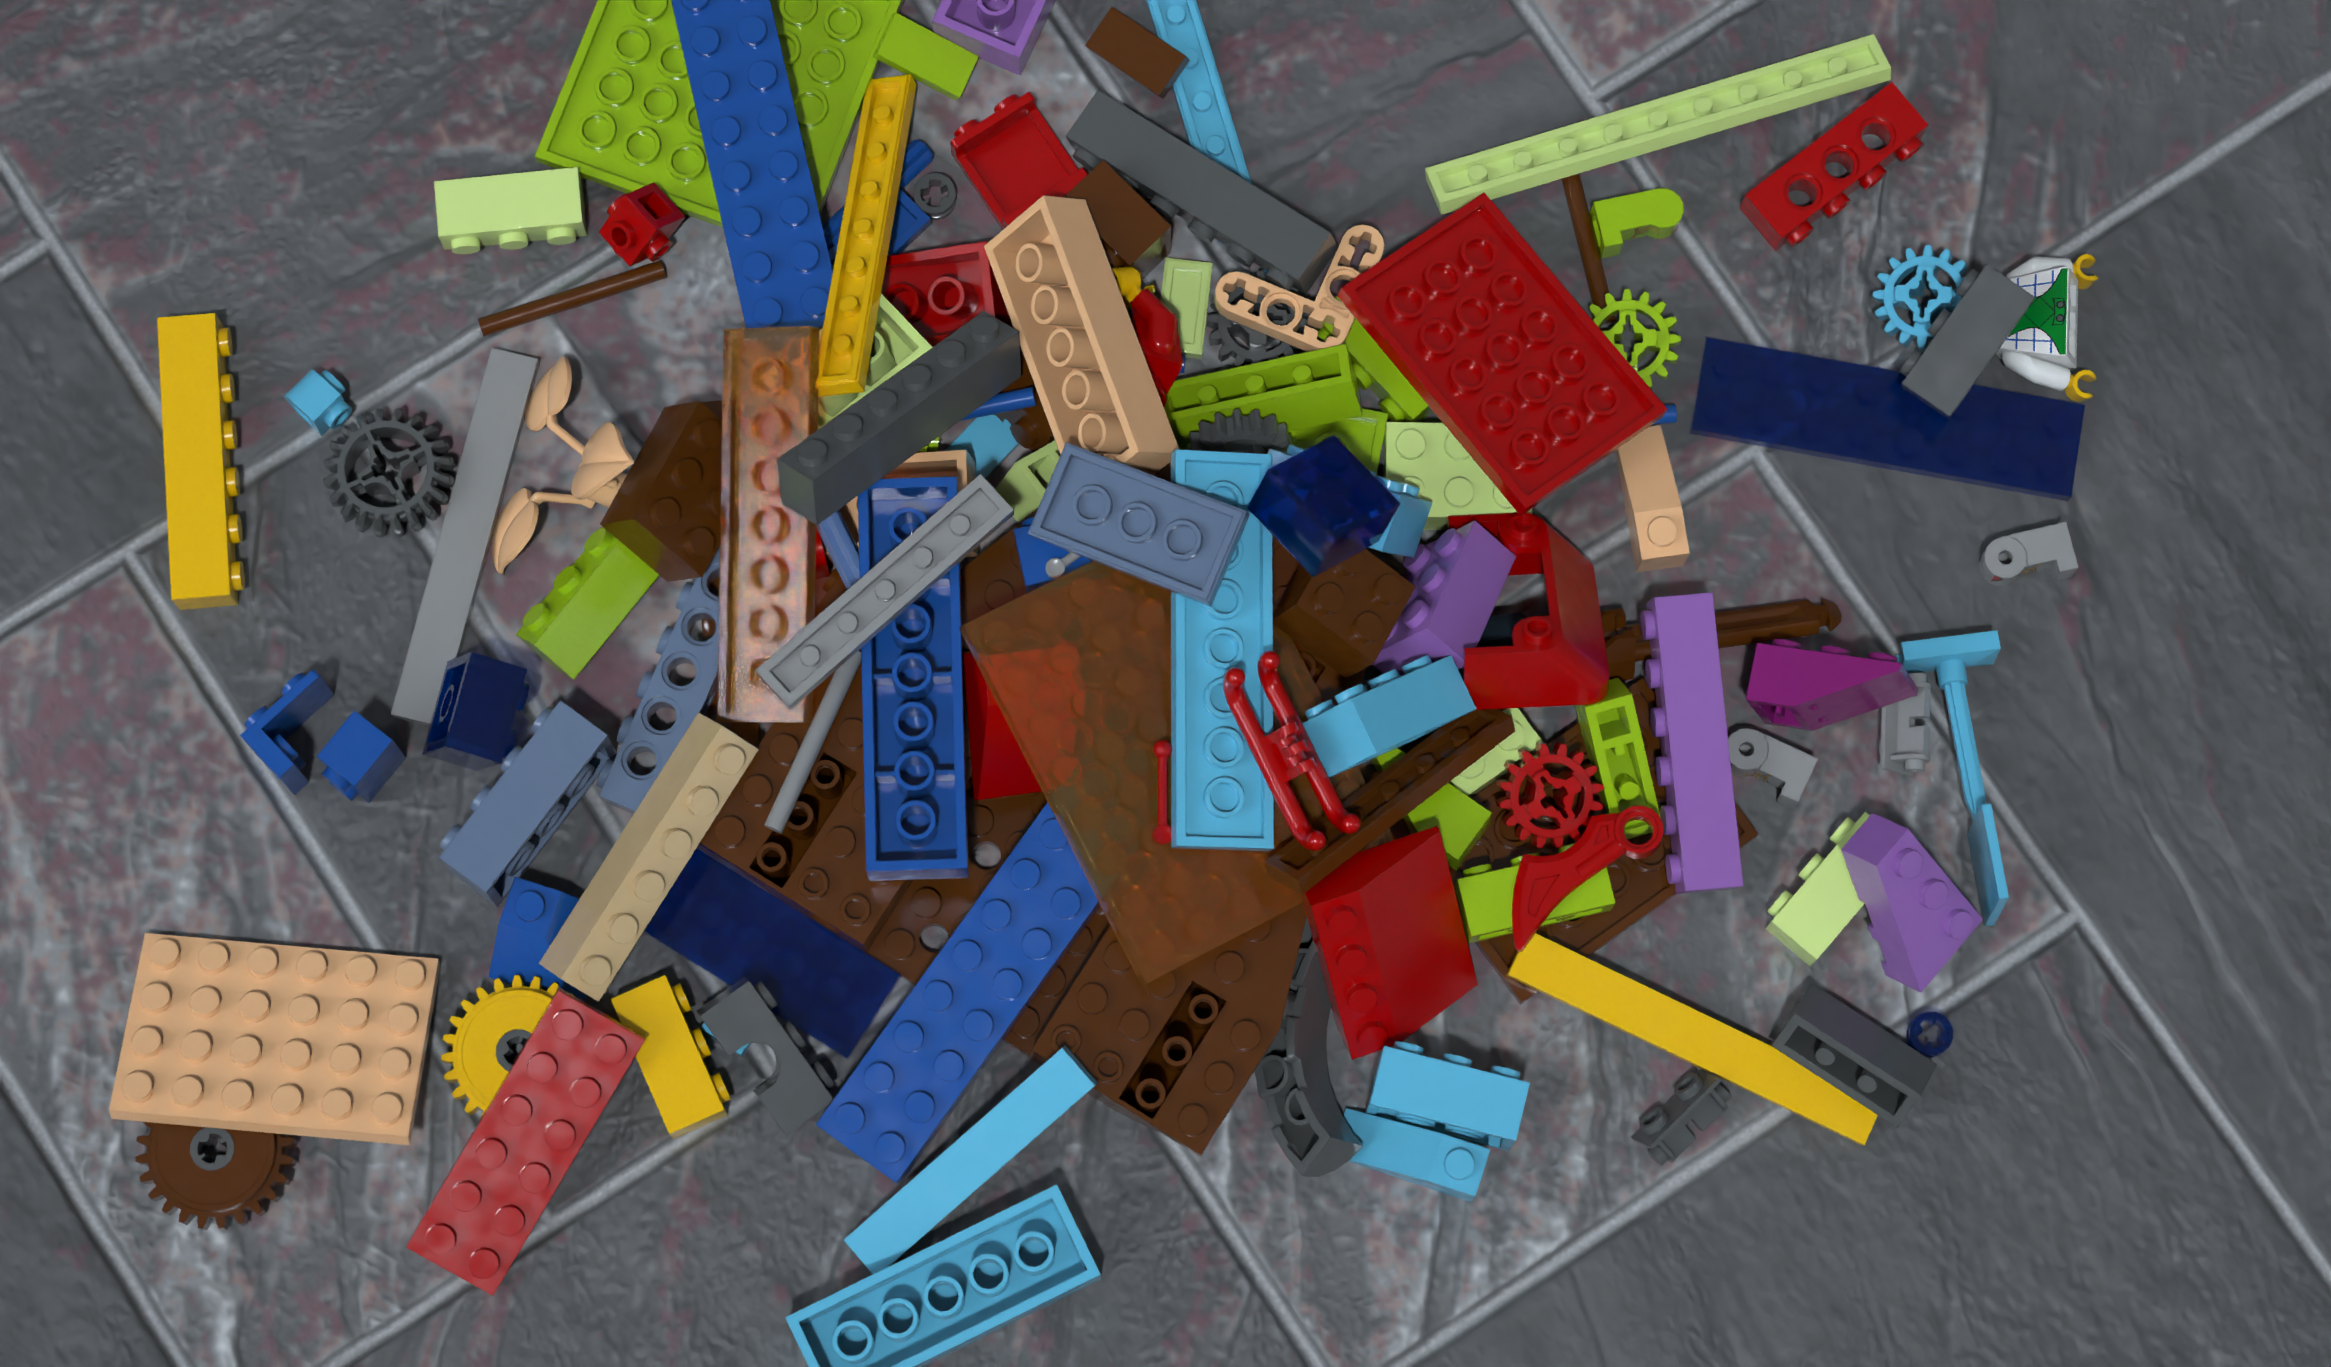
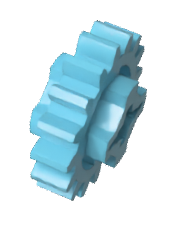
[1873,245,1968,351]

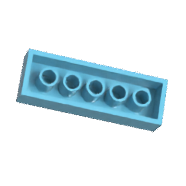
[785,1184,1101,1367]

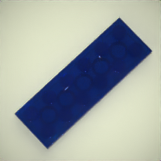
[643,848,901,1060]

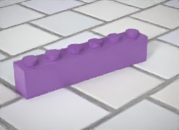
[1640,592,1744,895]

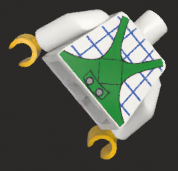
[1996,254,2098,402]

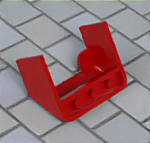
[1448,513,1609,710]

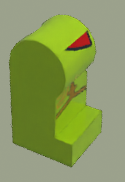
[1590,188,1684,259]

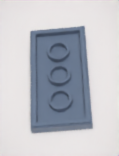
[1028,442,1250,607]

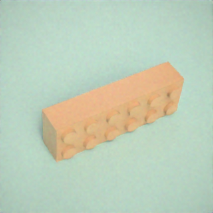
[984,195,1180,475]

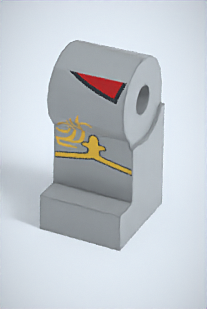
[1979,522,2079,586]
[1728,728,1818,810]

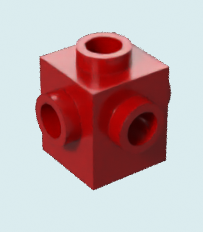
[599,182,685,266]

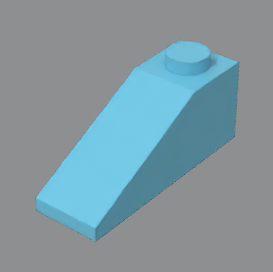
[1343,1108,1490,1202]

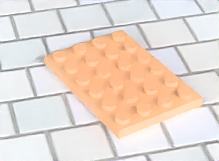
[109,933,440,1145]

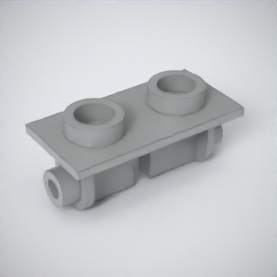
[1879,673,1932,777]

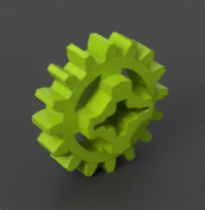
[1589,289,1681,390]

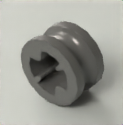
[913,172,957,220]

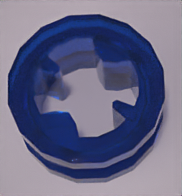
[1906,1012,1953,1058]

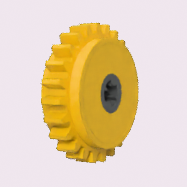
[441,975,574,1117]

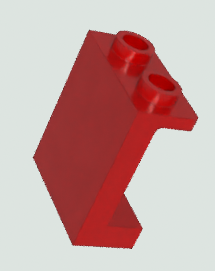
[950,92,1087,230]

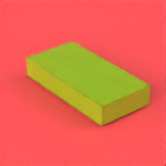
[873,12,979,101]

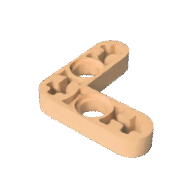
[1214,224,1384,352]

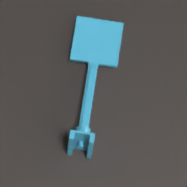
[1896,630,2009,927]

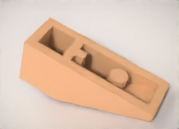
[1615,425,1690,573]

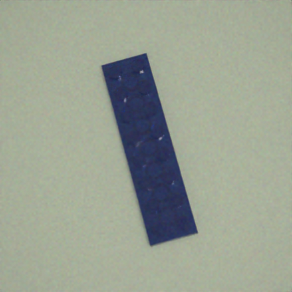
[1689,338,2085,501]

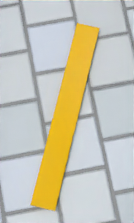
[812,74,917,397]
[1506,933,1878,1145]

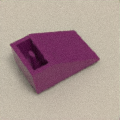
[1745,639,1918,731]

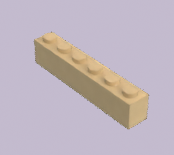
[539,713,759,1002]

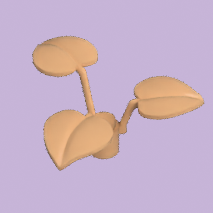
[492,355,634,575]

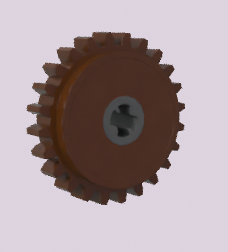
[135,1122,297,1231]

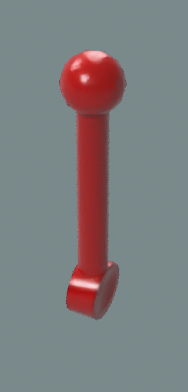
[1152,739,1172,845]

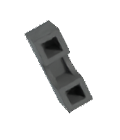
[696,976,835,1136]

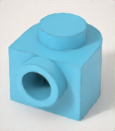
[283,369,352,436]

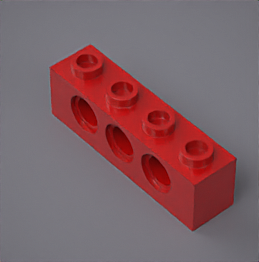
[1739,82,1928,252]

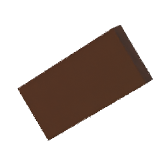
[1085,7,1190,99]

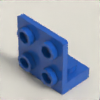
[240,669,334,795]

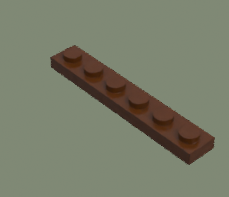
[1265,709,1515,894]

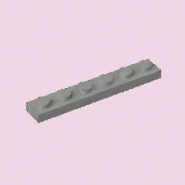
[755,474,1014,710]

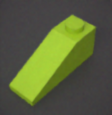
[1575,678,1661,840]
[1371,748,1492,871]

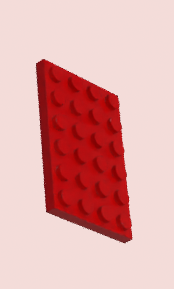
[1337,192,1668,516]

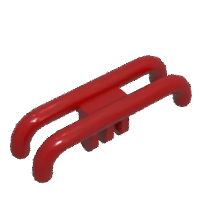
[1223,651,1361,851]

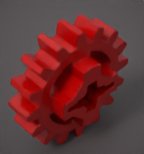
[1495,741,1604,849]

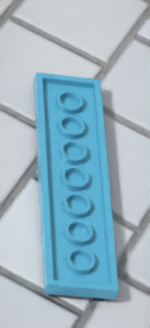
[1171,449,1274,851]

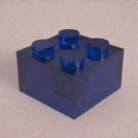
[1247,435,1401,577]
[422,652,529,771]

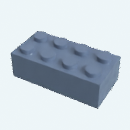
[439,700,617,908]

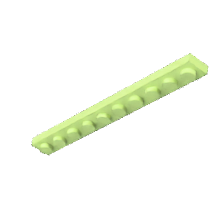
[1425,34,1891,215]

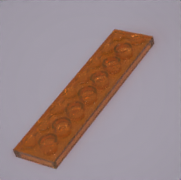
[717,326,819,723]

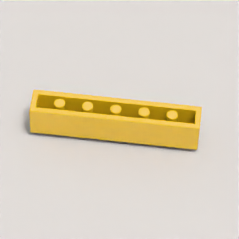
[157,313,245,610]

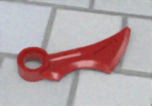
[1512,806,1663,952]

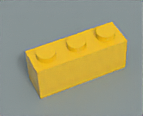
[611,975,731,1140]

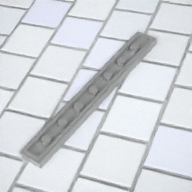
[391,348,540,729]

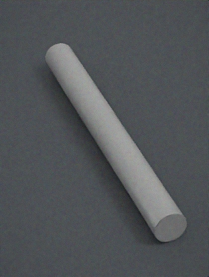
[764,651,862,834]

